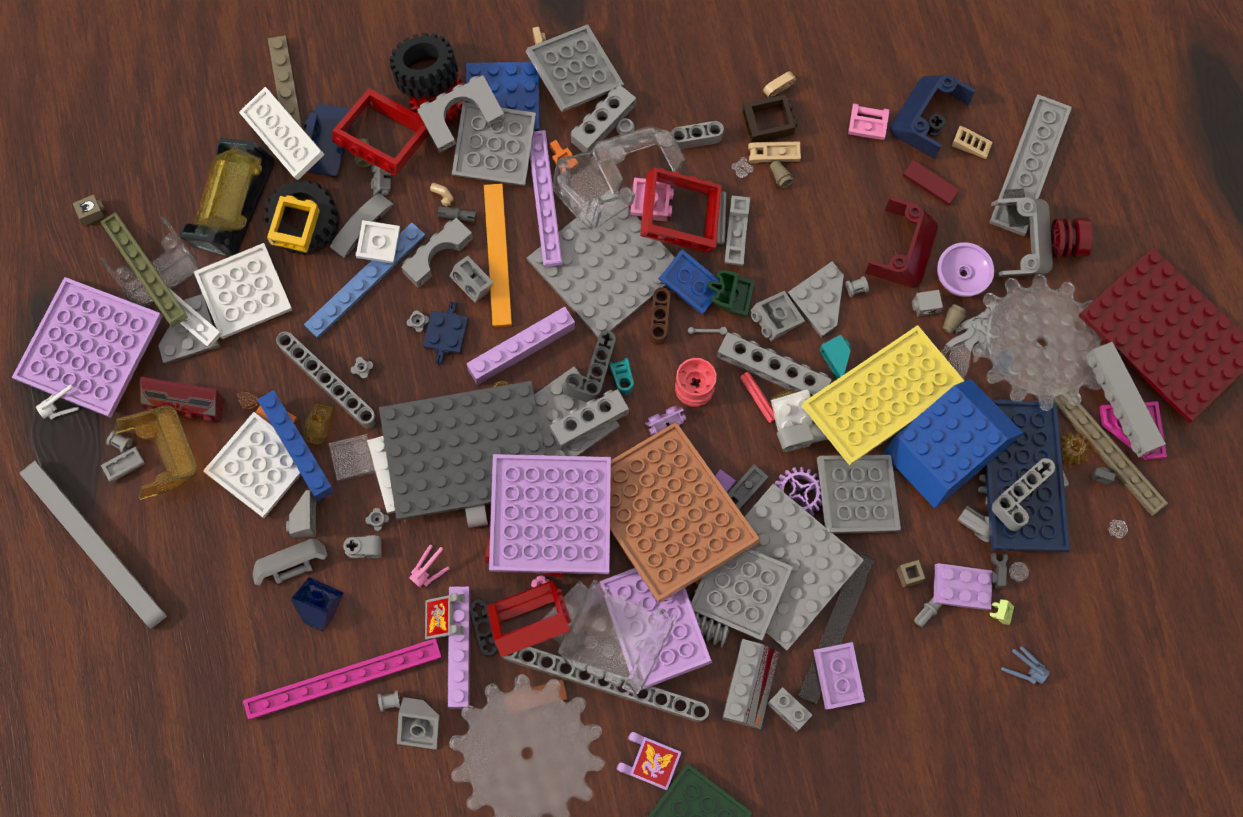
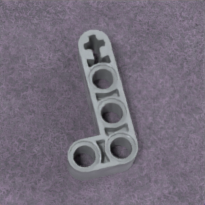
[992,458,1055,531]

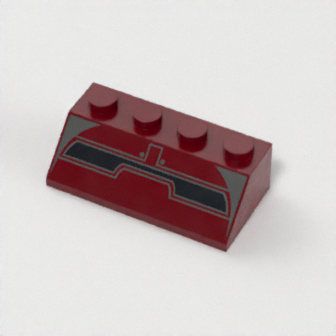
[140,377,225,423]

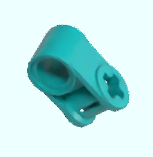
[609,357,634,396]

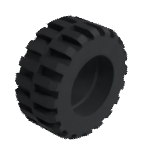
[264,179,339,254]

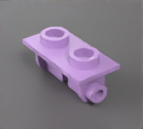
[645,406,686,436]

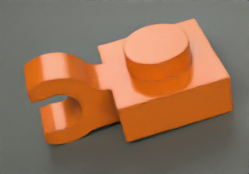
[550,140,578,174]

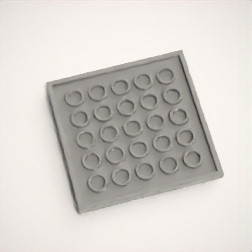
[527,189,675,338]
[745,484,864,650]

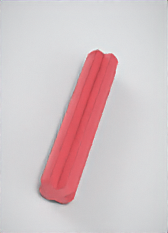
[740,372,775,423]

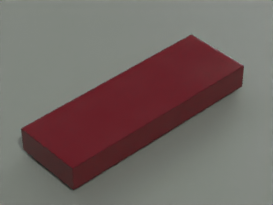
[902,159,960,206]

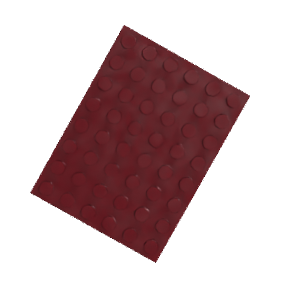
[1078,247,1243,424]

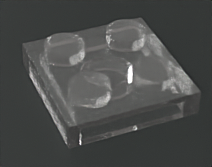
[329,434,376,481]

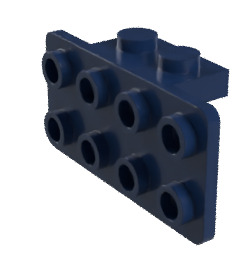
[304,104,350,177]

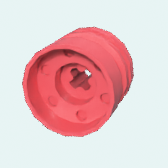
[675,358,717,407]

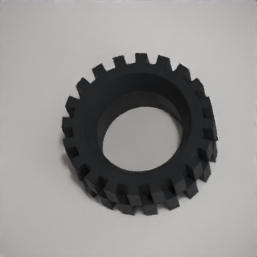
[389,33,458,99]

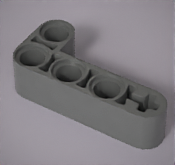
[563,330,616,402]

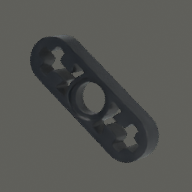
[470,600,498,657]

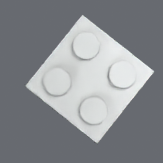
[356,220,400,264]
[771,390,815,431]

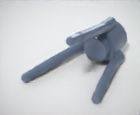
[1001,646,1050,684]

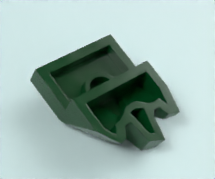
[706,270,755,318]

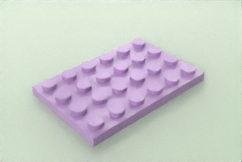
[599,568,712,692]

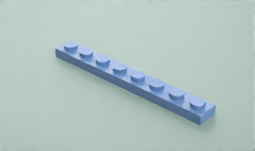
[304,223,426,339]

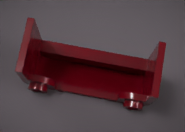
[865,196,938,288]

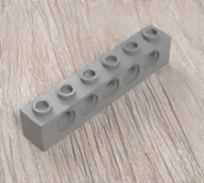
[717,332,832,397]

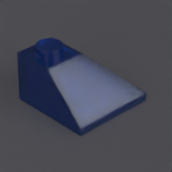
[291,577,344,632]

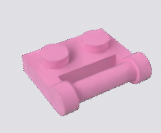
[848,103,889,140]

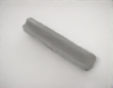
[716,192,726,245]

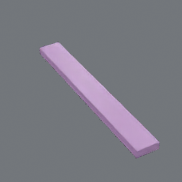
[530,130,563,267]

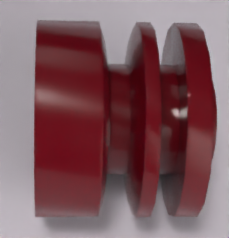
[1051,218,1093,257]

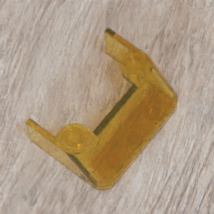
[114,405,197,500]

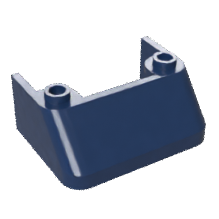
[890,75,976,159]

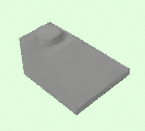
[286,490,316,538]
[397,697,439,750]

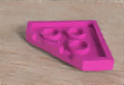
[1099,401,1167,460]

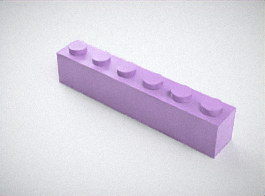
[466,307,575,386]
[448,586,471,709]

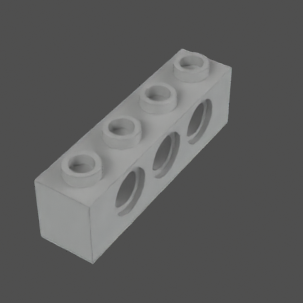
[571,85,636,156]
[550,389,629,450]

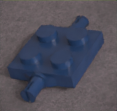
[423,302,469,364]

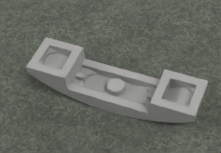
[330,193,393,259]
[724,196,750,266]

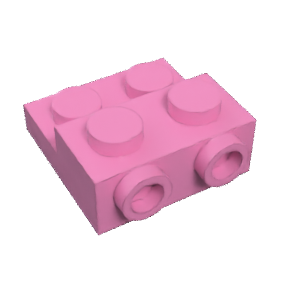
[630,178,674,222]

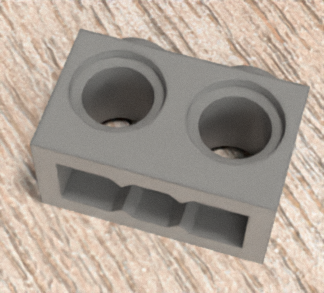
[450,256,493,303]
[767,687,812,732]

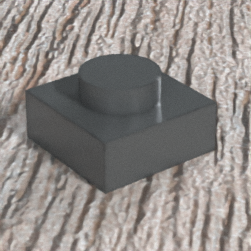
[1090,467,1116,486]

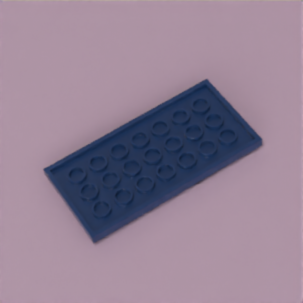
[985,400,1070,552]

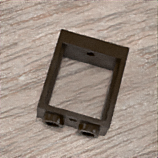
[742,95,797,143]

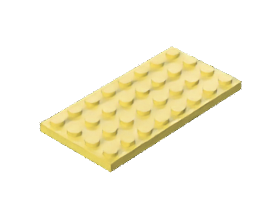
[801,325,964,466]

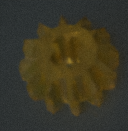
[1060,432,1091,465]

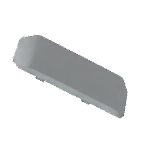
[253,538,327,586]

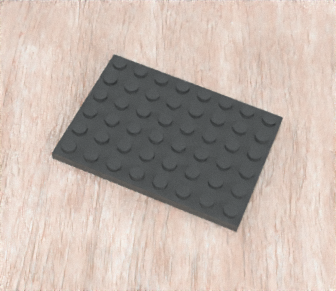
[379,381,545,521]

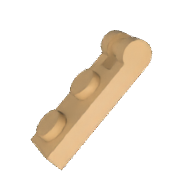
[748,142,801,164]

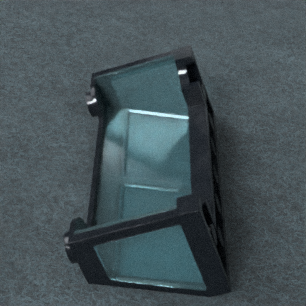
[179,138,275,257]

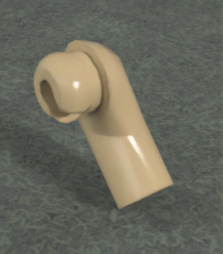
[430,183,454,207]

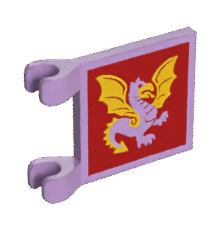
[617,732,681,790]

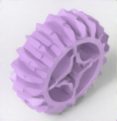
[775,467,823,516]

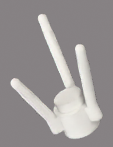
[36,385,79,420]

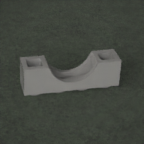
[401,218,473,288]

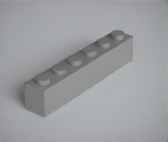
[1086,342,1166,458]

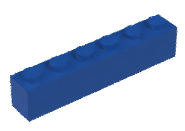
[257,390,334,502]

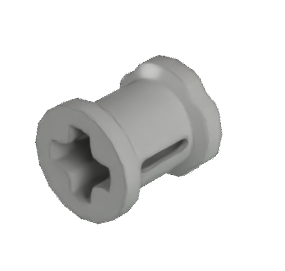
[845,276,869,297]
[106,430,133,453]
[378,690,401,712]

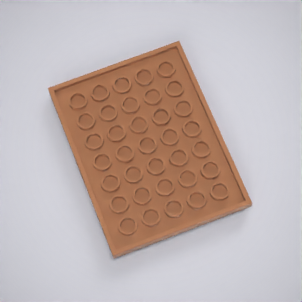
[610,422,760,603]

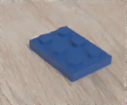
[658,249,719,315]

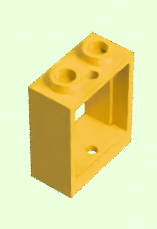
[267,196,320,253]

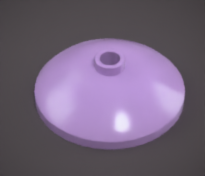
[937,242,994,297]

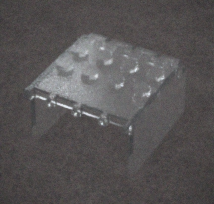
[558,580,677,694]

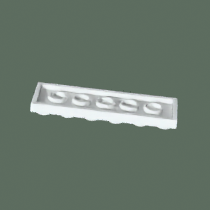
[239,87,325,180]

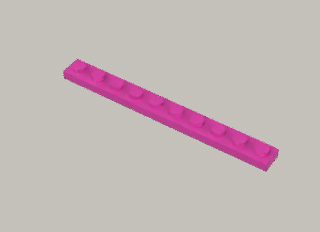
[243,638,442,720]

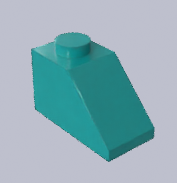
[819,335,851,379]

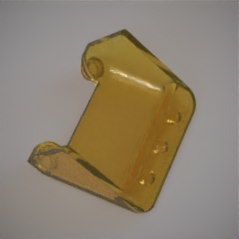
[195,148,262,230]

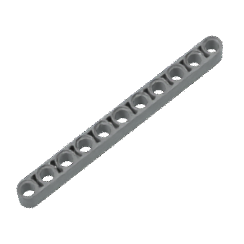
[20,460,167,629]
[503,647,709,722]

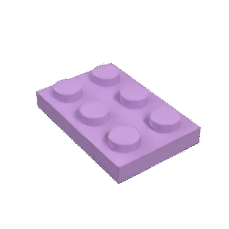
[933,563,992,610]
[813,642,865,709]

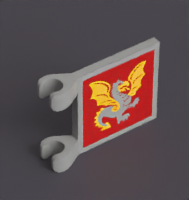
[425,593,464,640]

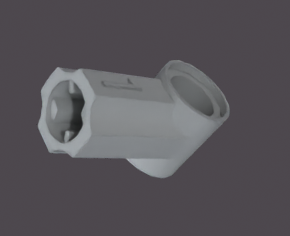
[957,506,990,542]

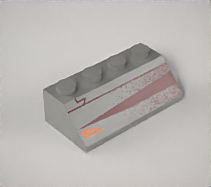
[722,639,779,730]

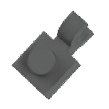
[991,553,1008,589]

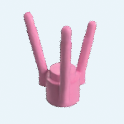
[409,544,450,588]

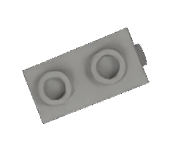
[371,164,391,196]

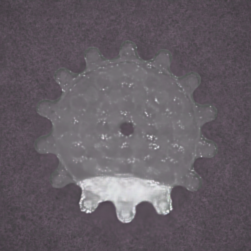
[972,274,1103,411]
[449,674,604,817]

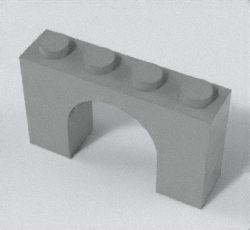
[417,75,505,152]

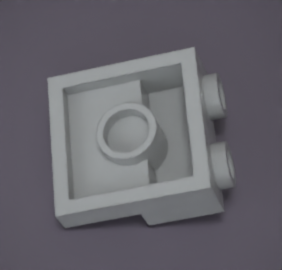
[751,291,805,341]

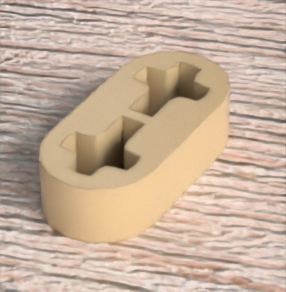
[763,71,796,98]

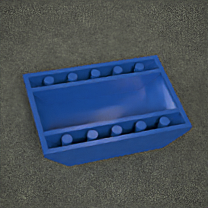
[883,379,1024,509]

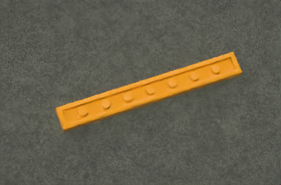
[484,184,512,327]

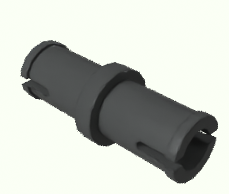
[437,206,476,223]

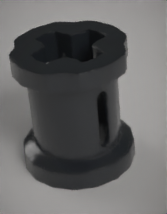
[928,114,945,136]

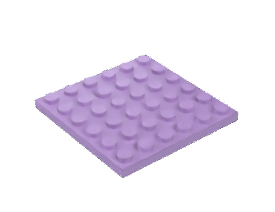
[12,277,163,418]
[489,454,611,574]

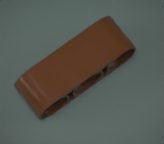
[650,287,670,345]

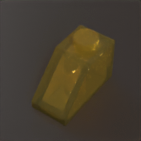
[304,402,334,444]

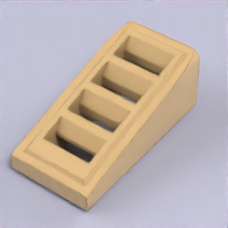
[952,126,992,159]

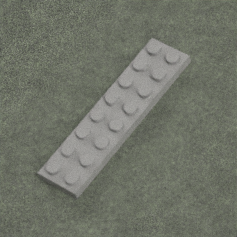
[989,94,1072,236]

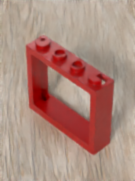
[332,88,429,176]
[640,167,722,253]
[487,580,571,657]

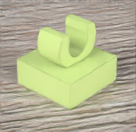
[990,600,1014,625]

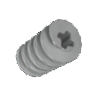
[695,612,729,648]

